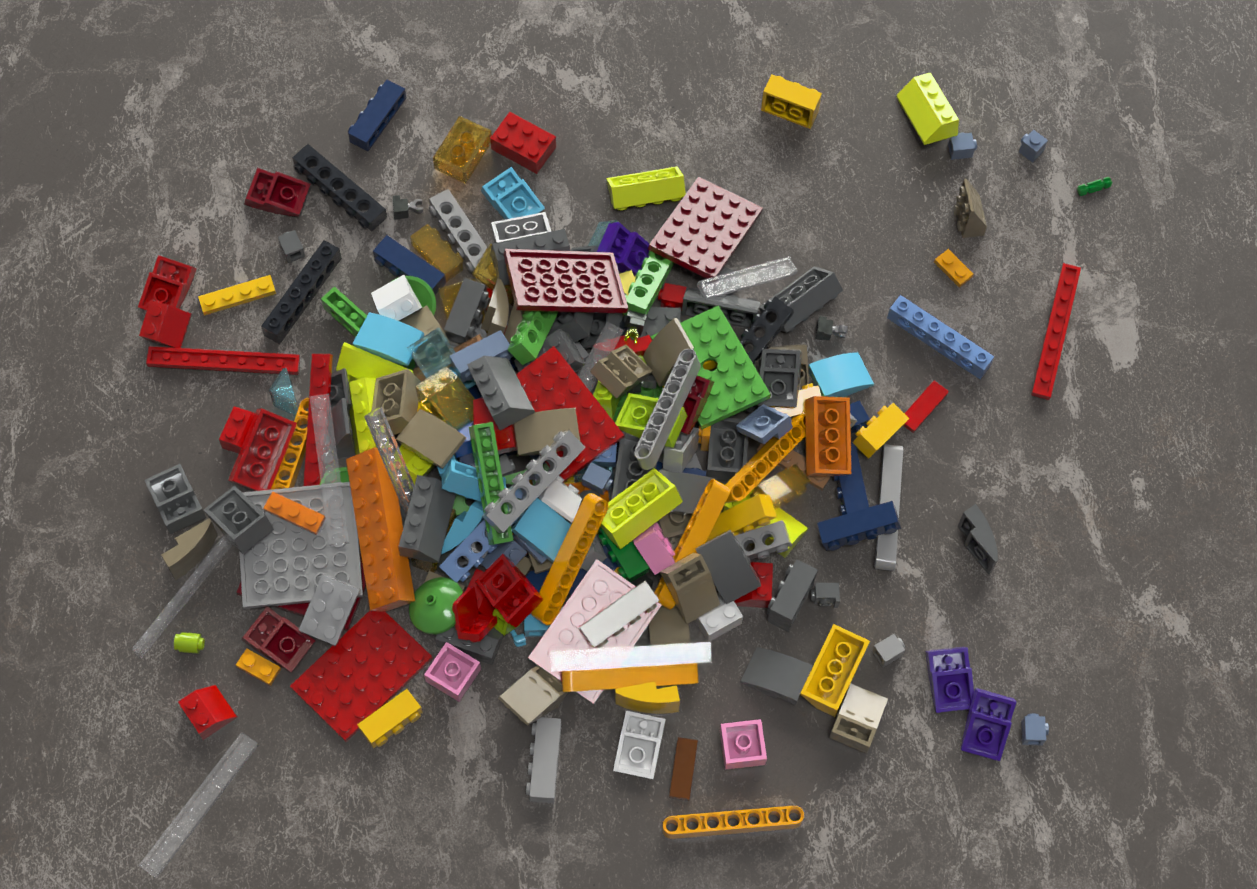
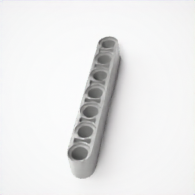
[634,349,701,470]
[874,444,903,571]

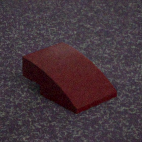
[244,167,310,216]
[680,375,714,435]
[242,606,315,673]

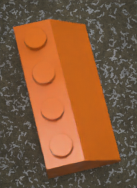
[805,396,851,477]

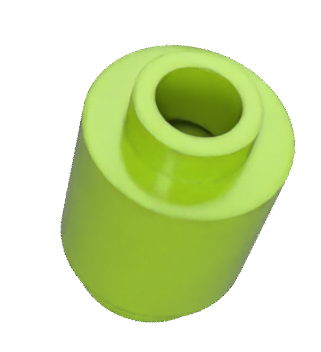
[174,632,205,654]

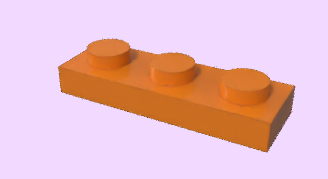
[263,491,326,535]

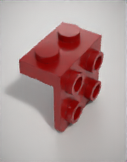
[452,587,498,642]

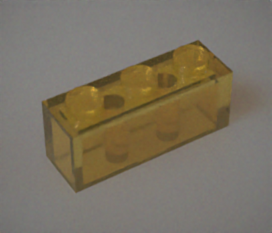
[410,224,463,282]
[750,464,810,510]

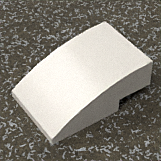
[613,711,666,779]

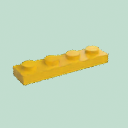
[198,275,276,316]

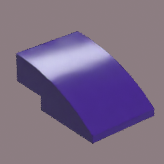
[597,222,650,276]
[925,647,974,713]
[961,688,1016,761]

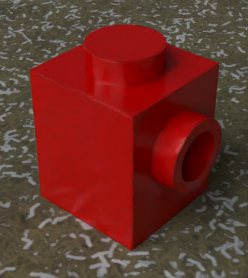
[658,283,687,311]

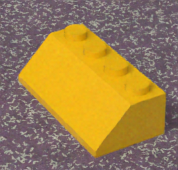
[800,624,870,717]

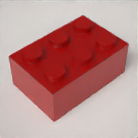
[490,112,556,174]

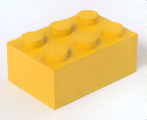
[761,74,822,129]

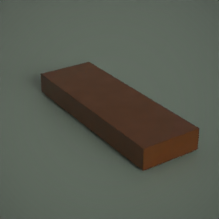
[669,737,698,801]

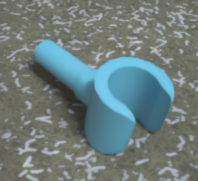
[510,630,526,647]

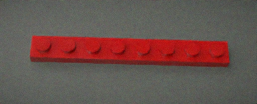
[1031,263,1081,400]
[146,346,300,375]
[304,354,333,486]

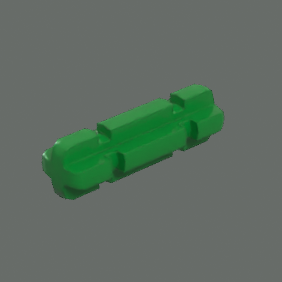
[1077,177,1112,196]

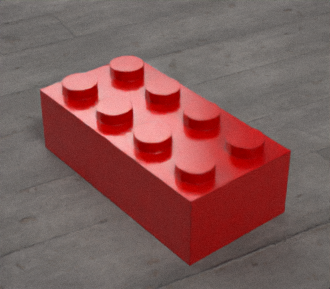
[228,408,297,491]

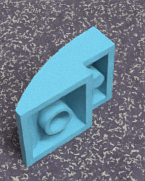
[481,167,545,220]
[353,312,424,366]
[808,352,874,397]
[512,498,571,563]
[441,500,484,554]

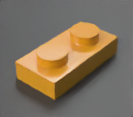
[934,249,974,288]
[698,426,711,451]
[236,648,281,686]

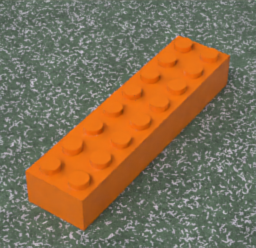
[346,447,415,612]

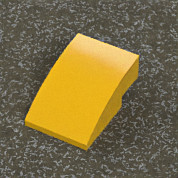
[615,682,680,714]

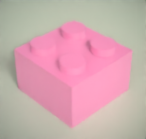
[633,522,675,575]
[424,642,481,702]
[720,719,767,770]

